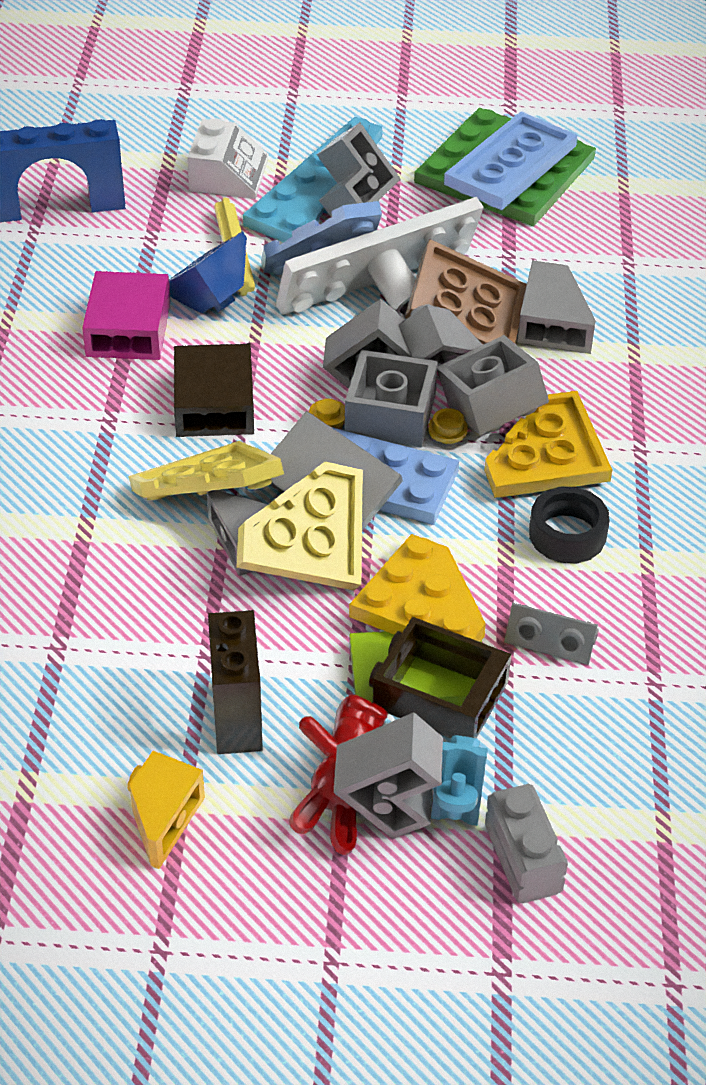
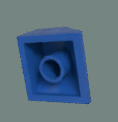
[169,231,247,313]

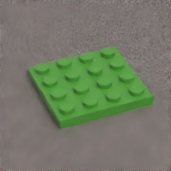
[414,107,596,227]

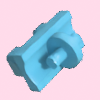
[431,735,488,826]

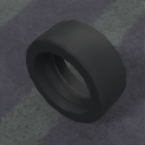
[529,486,610,564]

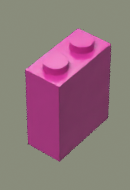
[82,271,171,360]

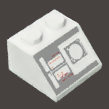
[187,118,269,199]

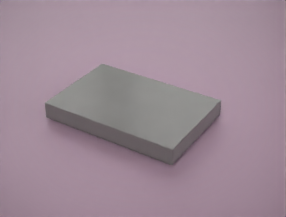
[270,411,403,531]

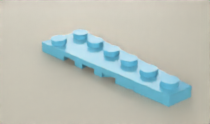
[243,116,383,243]

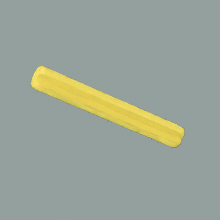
[214,197,255,296]

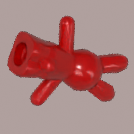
[289,694,388,855]

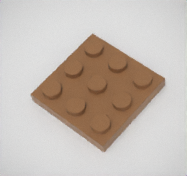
[405,239,527,345]

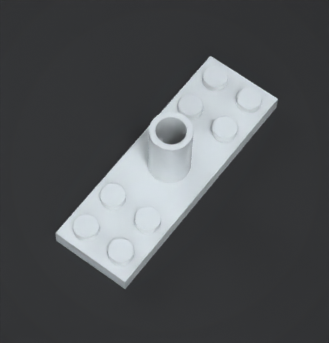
[276,197,484,318]

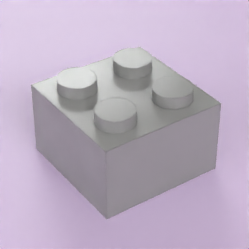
[437,335,549,436]
[344,350,438,448]

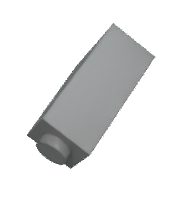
[517,260,596,354]

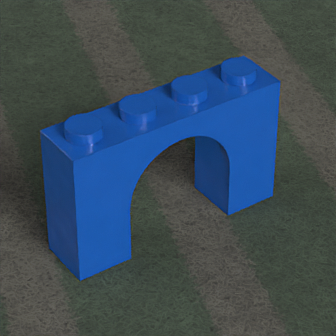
[0,119,126,223]

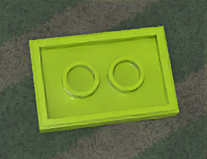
[349,631,482,706]

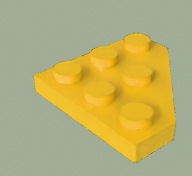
[484,390,613,498]
[349,534,486,642]

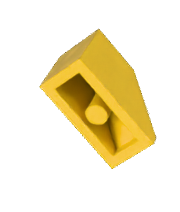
[127,750,205,869]

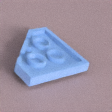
[261,201,382,275]

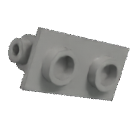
[504,603,599,665]

